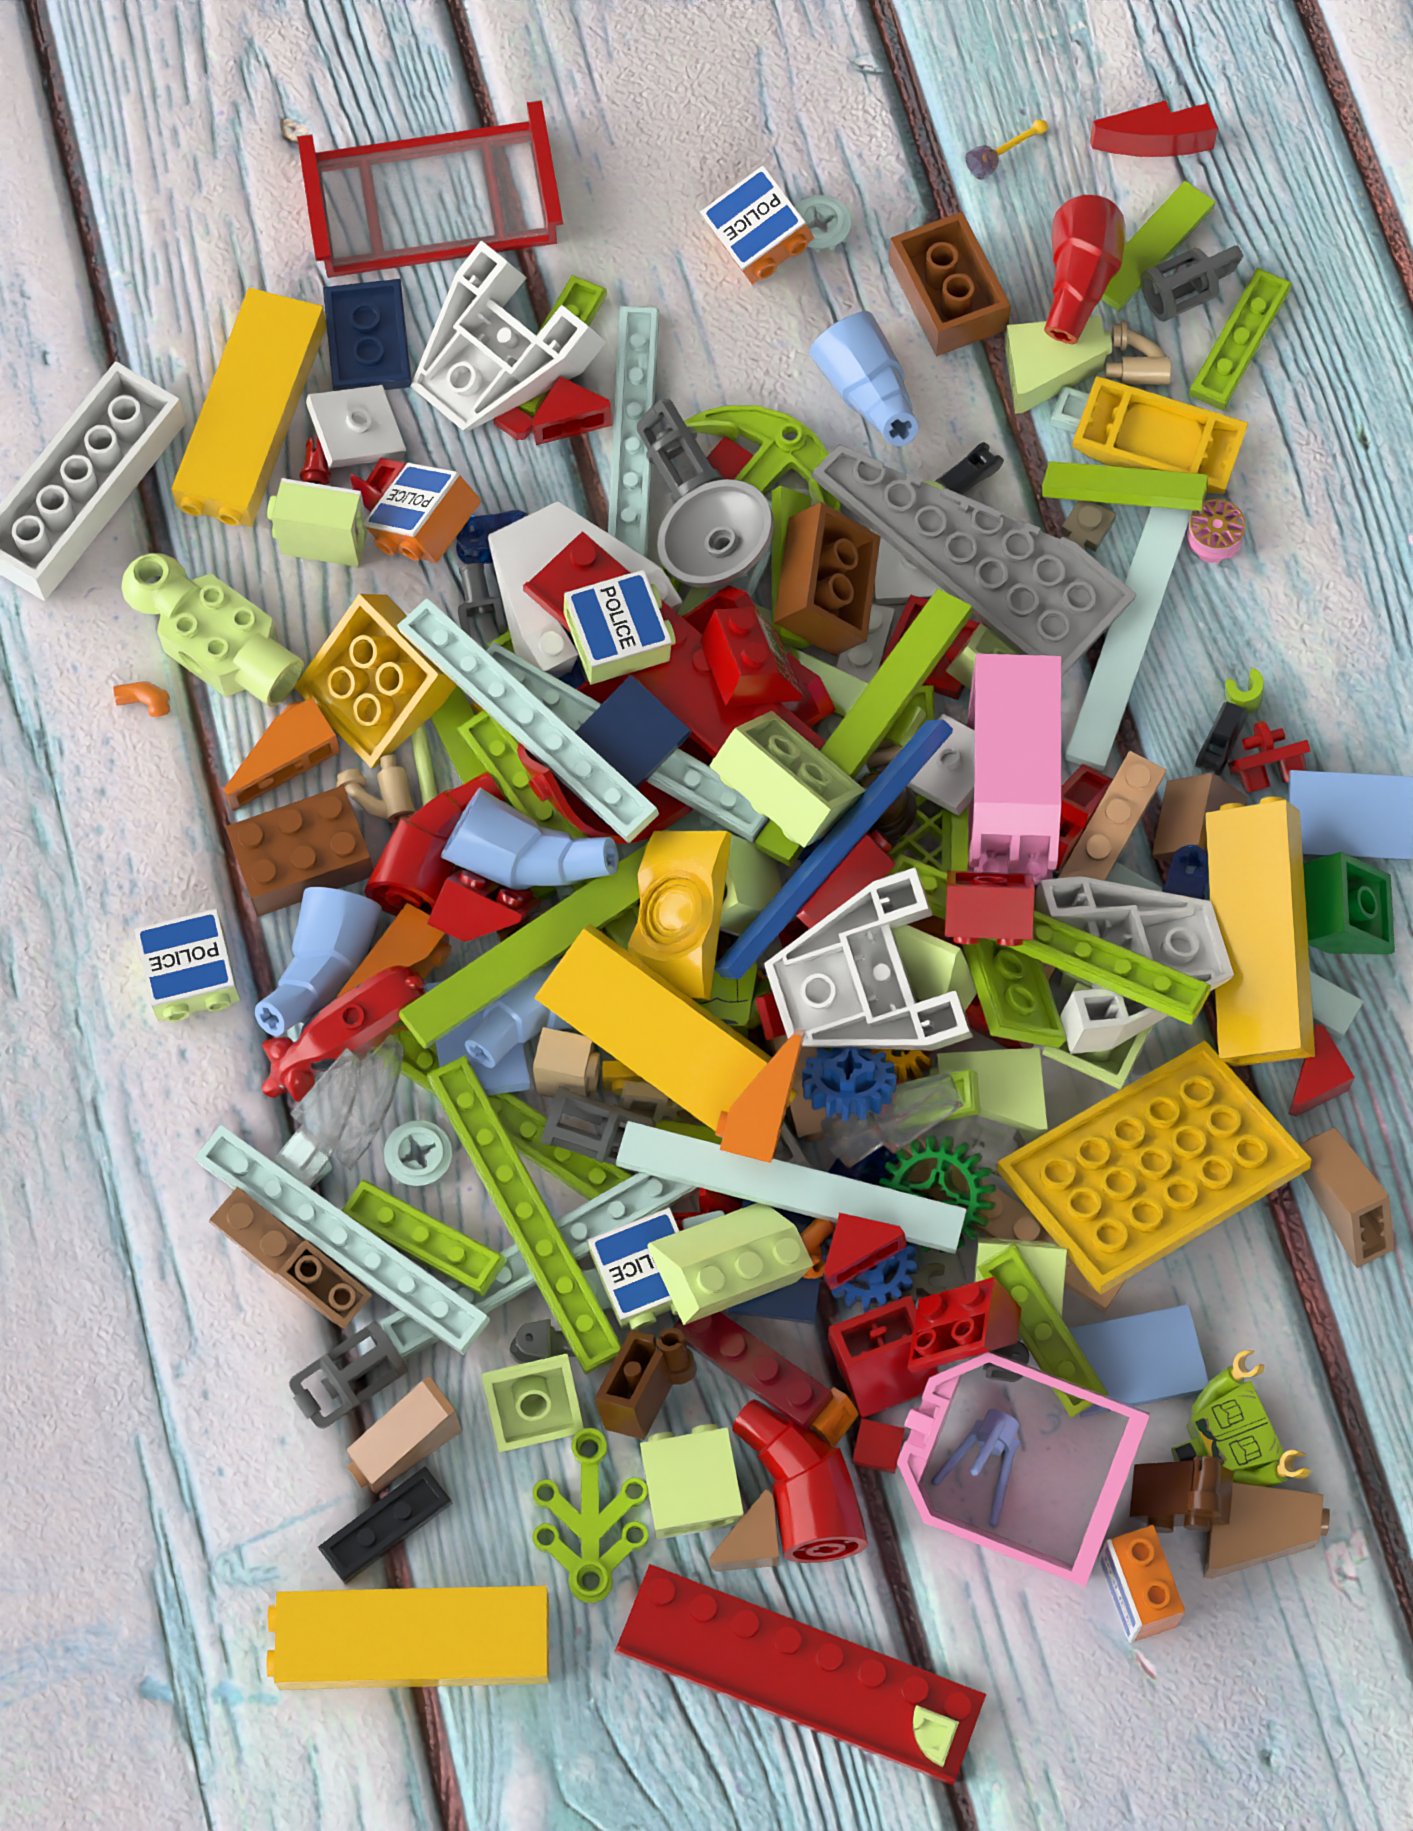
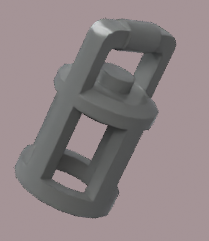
[1140,245,1244,322]
[637,399,724,504]
[541,1086,656,1172]
[289,1321,409,1429]

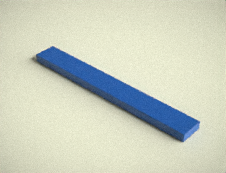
[714,719,953,979]

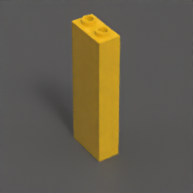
[171,287,327,527]
[1206,797,1315,1067]
[534,924,799,1132]
[266,1585,549,1690]

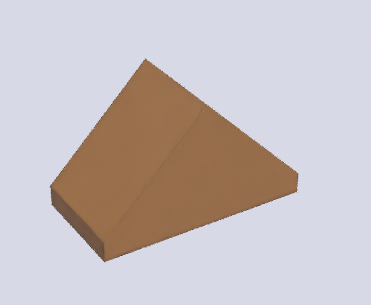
[709,1489,779,1572]

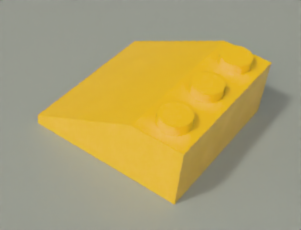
[294,594,457,768]

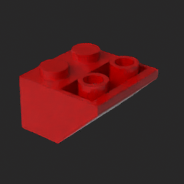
[427,868,542,942]
[907,1277,1022,1373]
[828,1295,939,1419]

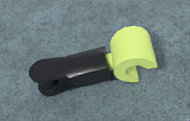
[922,442,1004,495]

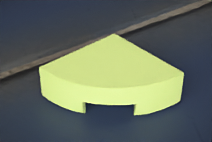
[913,1705,959,1767]

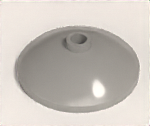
[657,479,774,588]

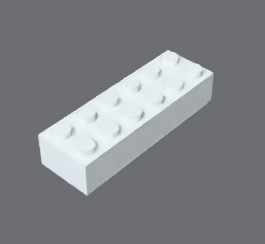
[0,361,187,601]

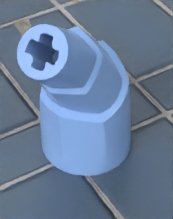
[809,311,918,446]
[441,788,618,890]
[255,887,382,1036]
[465,958,577,1068]

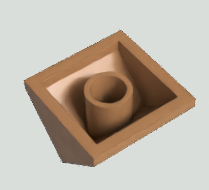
[1151,773,1248,870]

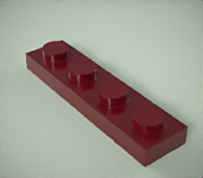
[672,1311,834,1431]

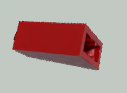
[796,829,895,929]

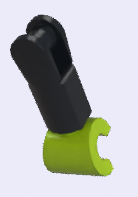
[1195,667,1264,776]

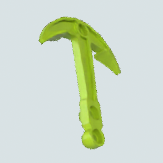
[659,405,841,594]

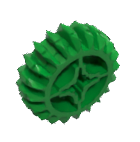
[879,1135,996,1253]

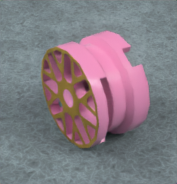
[1186,499,1245,563]

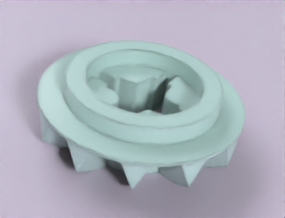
[794,195,851,253]
[384,1120,453,1189]

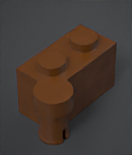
[594,1328,697,1440]
[1129,1456,1234,1533]

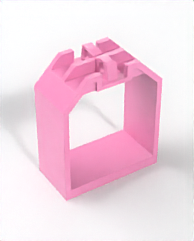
[966,654,1061,886]
[897,1351,1150,1587]

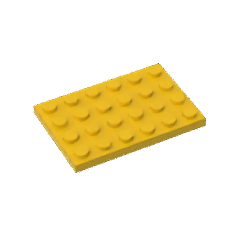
[997,1040,1312,1295]

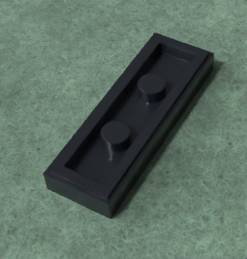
[318,1466,453,1585]

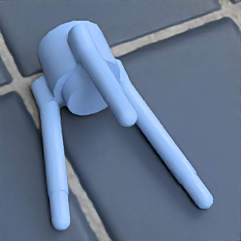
[932,1409,1020,1527]

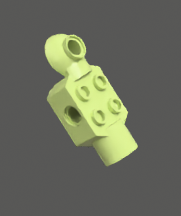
[121,553,305,707]

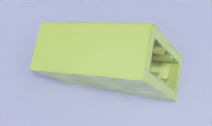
[1005,316,1112,414]
[928,1047,1048,1141]

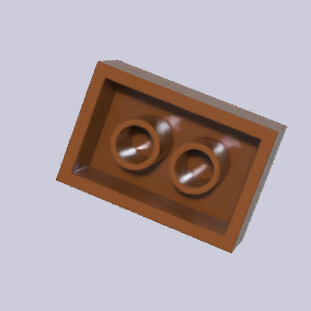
[889,211,1011,357]
[774,502,881,656]
[225,785,374,917]

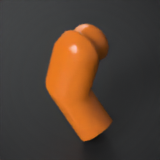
[113,681,170,717]
[800,1218,835,1279]

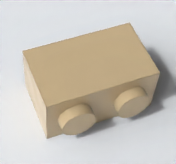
[533,1027,602,1098]

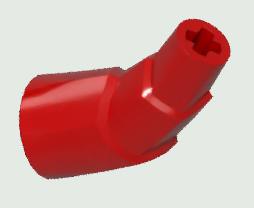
[1044,195,1126,344]
[364,771,507,917]
[732,1399,868,1563]

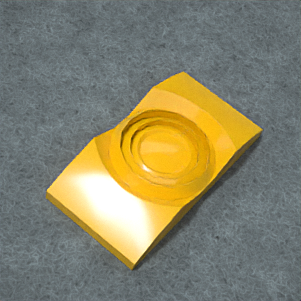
[1072,376,1248,494]
[628,831,732,1000]

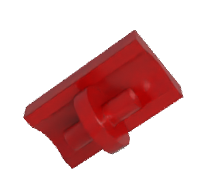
[1228,721,1311,793]

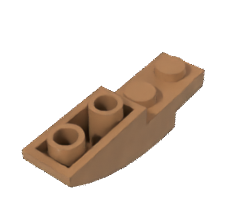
[209,1186,372,1329]

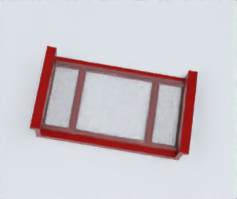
[297,100,563,278]

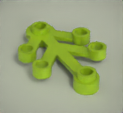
[532,1428,649,1604]

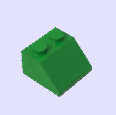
[1303,852,1395,955]

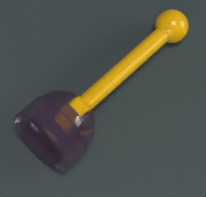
[965,119,1048,180]

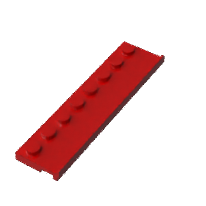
[523,531,826,758]
[614,1564,986,1786]

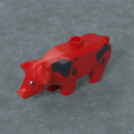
[262,965,426,1102]

